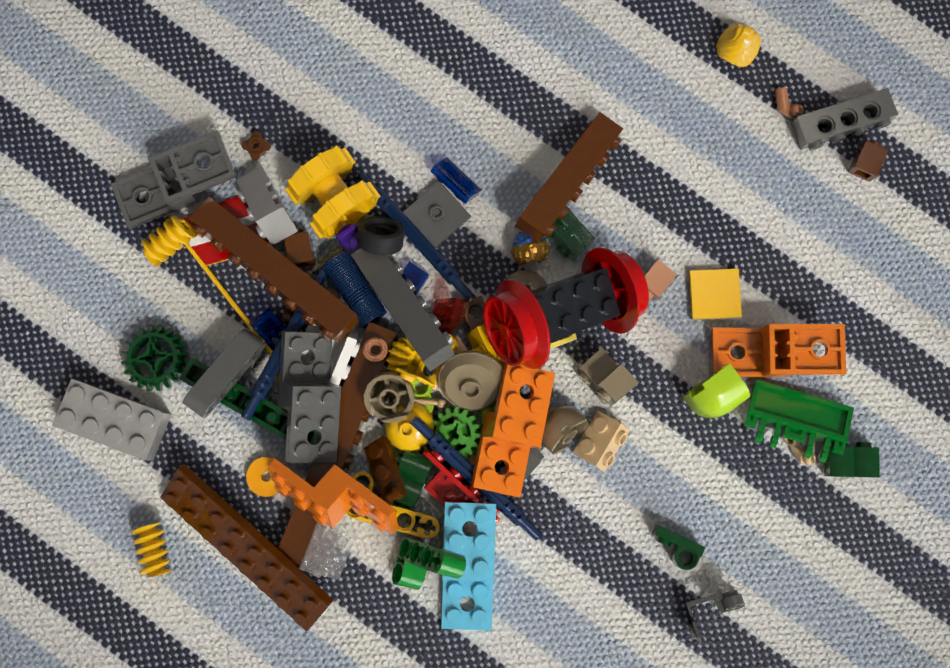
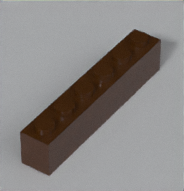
[515,112,624,243]

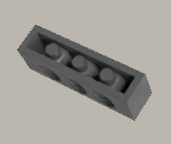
[791,88,898,151]

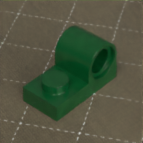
[652,525,706,570]

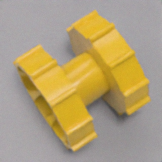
[285,146,381,239]

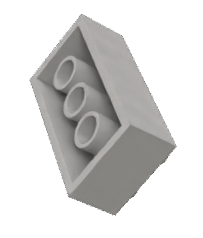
[52,379,172,461]

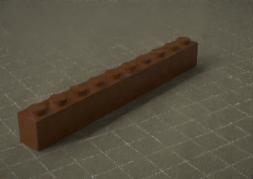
[278,322,398,567]

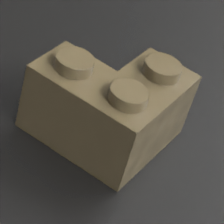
[578,348,639,406]

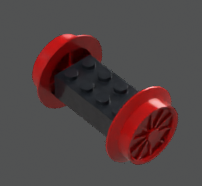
[483,247,649,369]

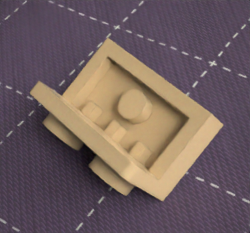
[573,411,629,472]

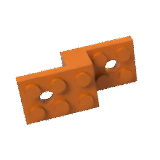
[711,324,847,377]
[470,363,555,498]
[268,458,398,535]

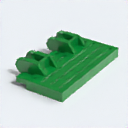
[744,379,854,463]

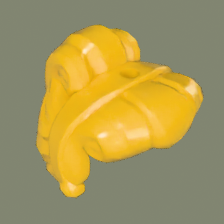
[716,23,762,67]

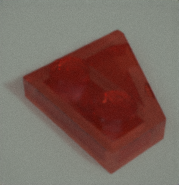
[432,298,465,334]

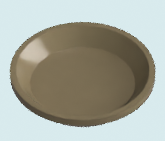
[438,351,504,411]

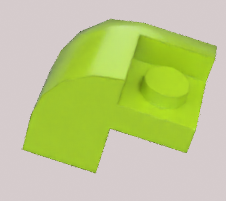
[682,363,750,418]

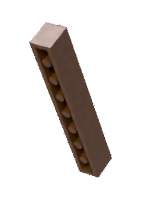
[189,197,359,344]

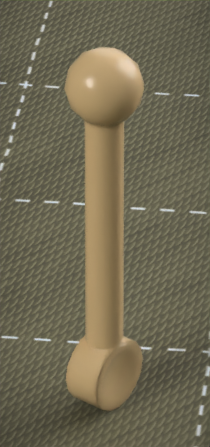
[414,398,446,408]

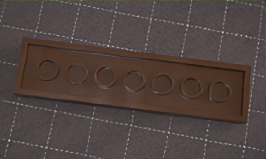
[160,464,334,631]

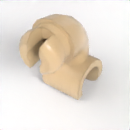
[783,437,816,465]

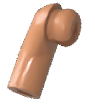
[775,87,804,119]

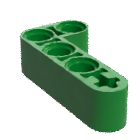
[392,537,466,590]

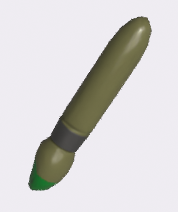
[304,246,345,278]

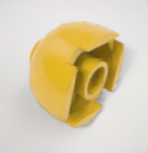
[385,403,434,451]

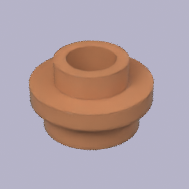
[363,337,388,362]

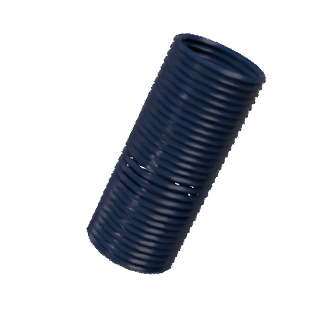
[322,251,387,328]

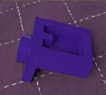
[336,223,360,259]

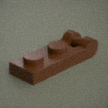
[364,436,407,506]

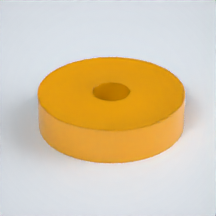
[246,457,284,497]

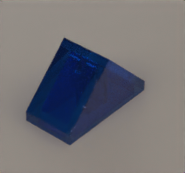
[249,308,286,351]

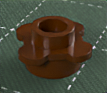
[242,131,271,160]

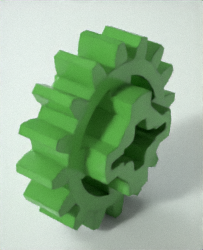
[433,407,483,459]

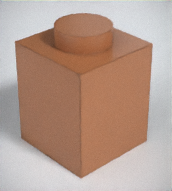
[645,259,677,301]

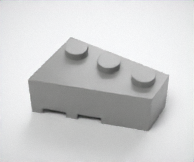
[236,166,298,245]

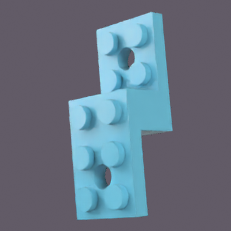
[441,502,496,631]

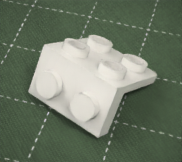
[301,325,360,386]

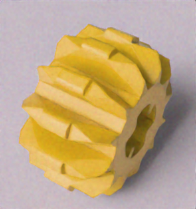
[386,337,421,375]

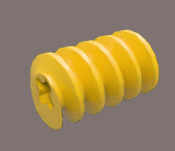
[141,215,197,267]
[131,522,172,578]

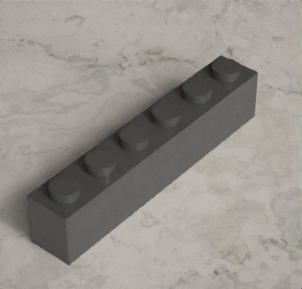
[351,248,455,372]

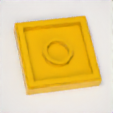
[689,269,742,320]

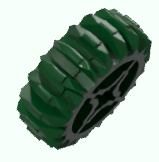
[121,325,189,391]

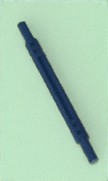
[356,172,474,301]
[240,266,327,421]
[410,416,542,541]

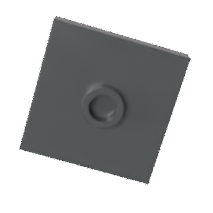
[403,181,471,249]

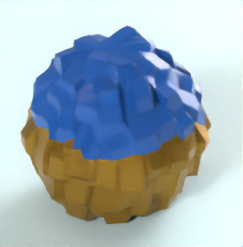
[511,231,549,266]

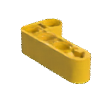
[346,471,440,539]

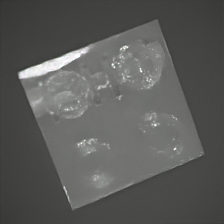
[299,522,357,580]

